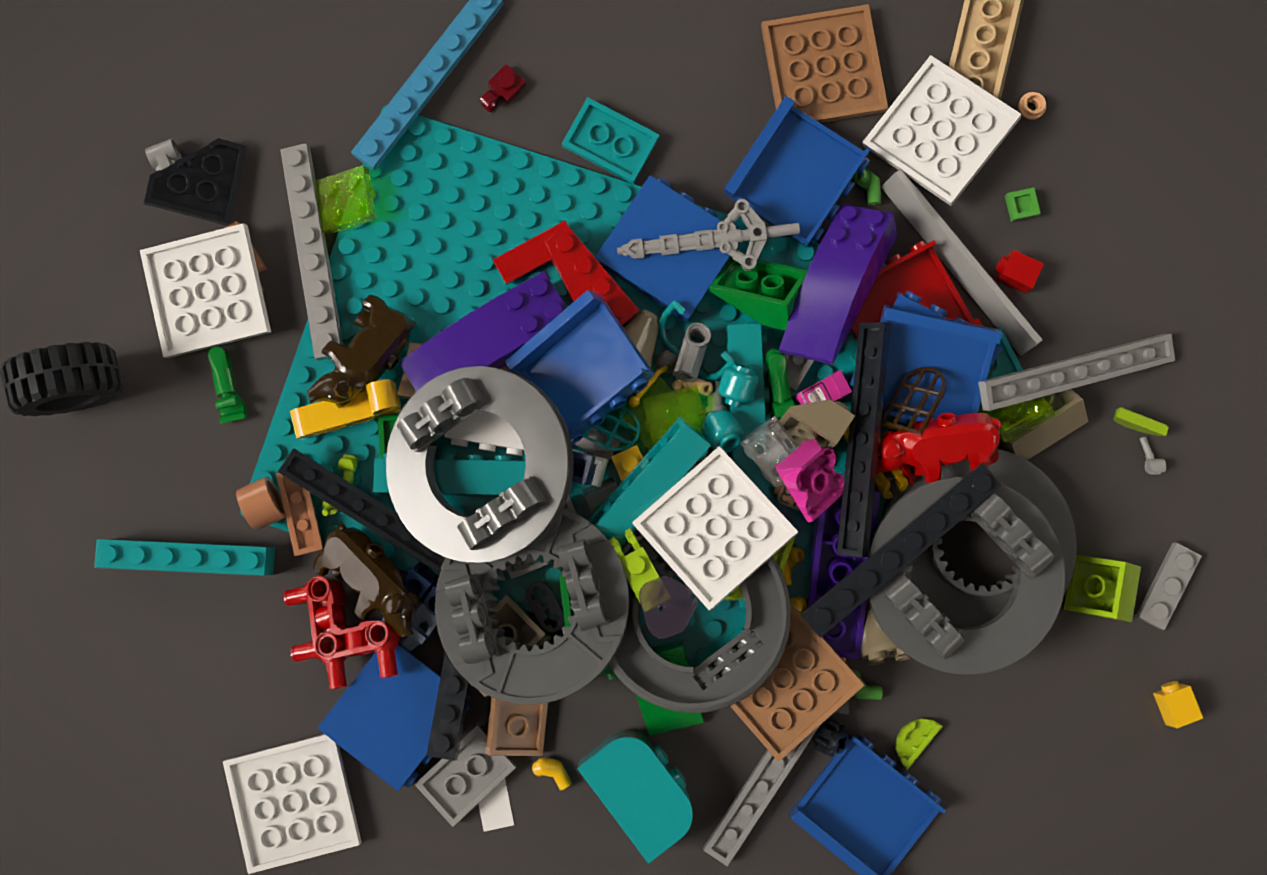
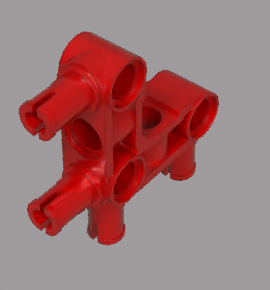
[283,576,401,690]

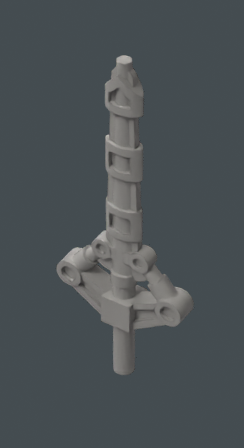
[617,199,800,271]

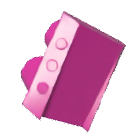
[775,439,844,522]

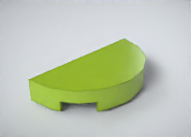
[1113,407,1169,436]
[895,718,943,770]

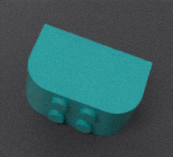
[577,730,693,864]

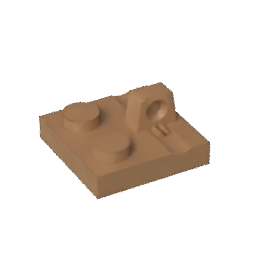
[486,697,548,756]

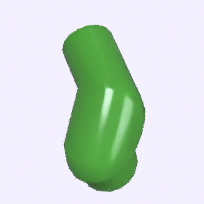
[853,168,881,206]
[852,669,882,700]

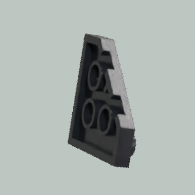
[143,138,246,226]

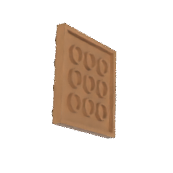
[761,4,888,123]
[730,601,865,762]

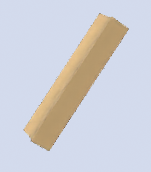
[949,0,1024,100]

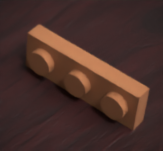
[276,473,324,556]

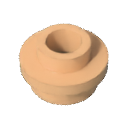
[1018,92,1046,120]

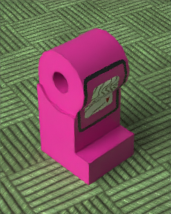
[794,370,852,405]

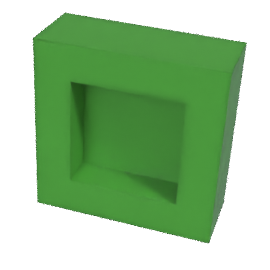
[1005,188,1041,222]

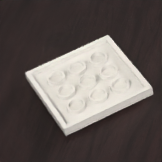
[862,55,1021,206]
[140,224,271,358]
[632,446,798,611]
[223,734,362,874]

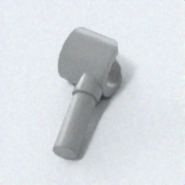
[1140,437,1166,475]

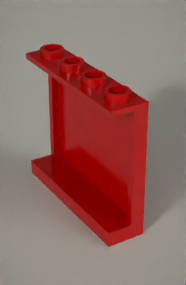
[851,240,983,343]

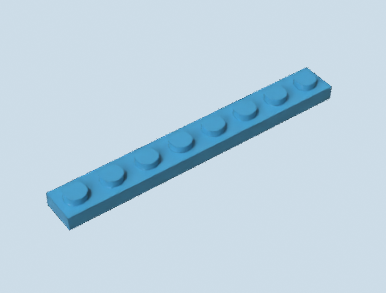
[351,0,504,171]

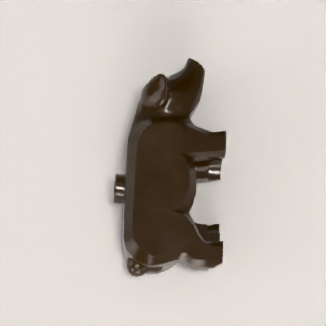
[307,295,415,408]
[313,524,422,637]

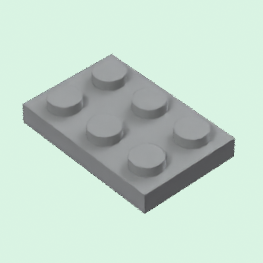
[415,724,517,827]

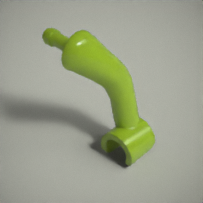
[322,454,358,516]

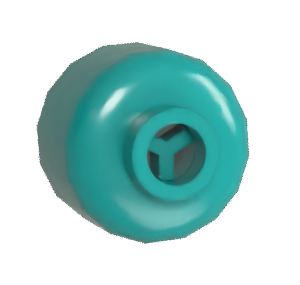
[718,363,759,407]
[701,410,743,453]

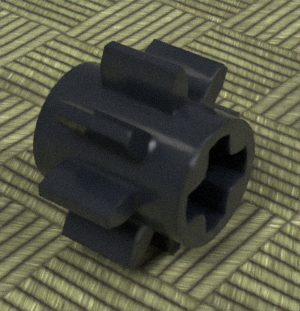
[813,719,849,757]

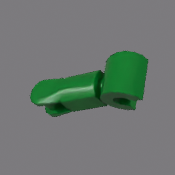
[208,346,247,424]
[766,349,794,426]

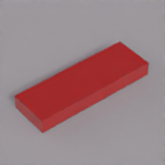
[493,221,568,285]

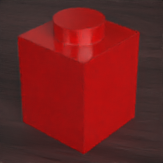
[995,250,1044,294]

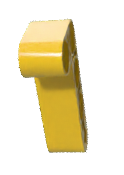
[290,379,402,439]

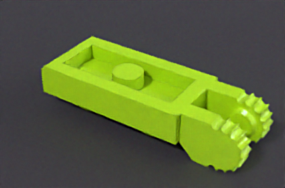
[609,528,671,613]

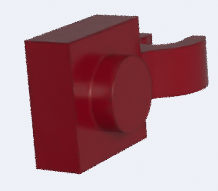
[480,64,526,112]

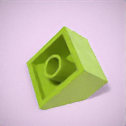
[1064,555,1141,622]

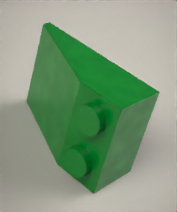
[709,256,808,331]
[636,640,704,736]

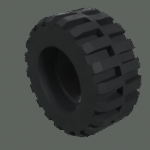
[0,342,123,417]

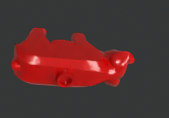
[876,413,1002,483]

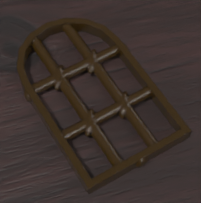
[881,367,947,436]

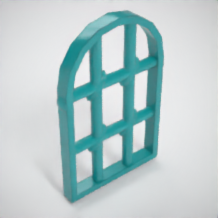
[583,406,640,452]

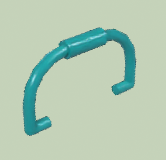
[659,300,735,381]

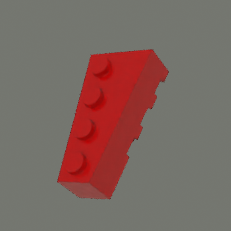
[545,224,639,327]

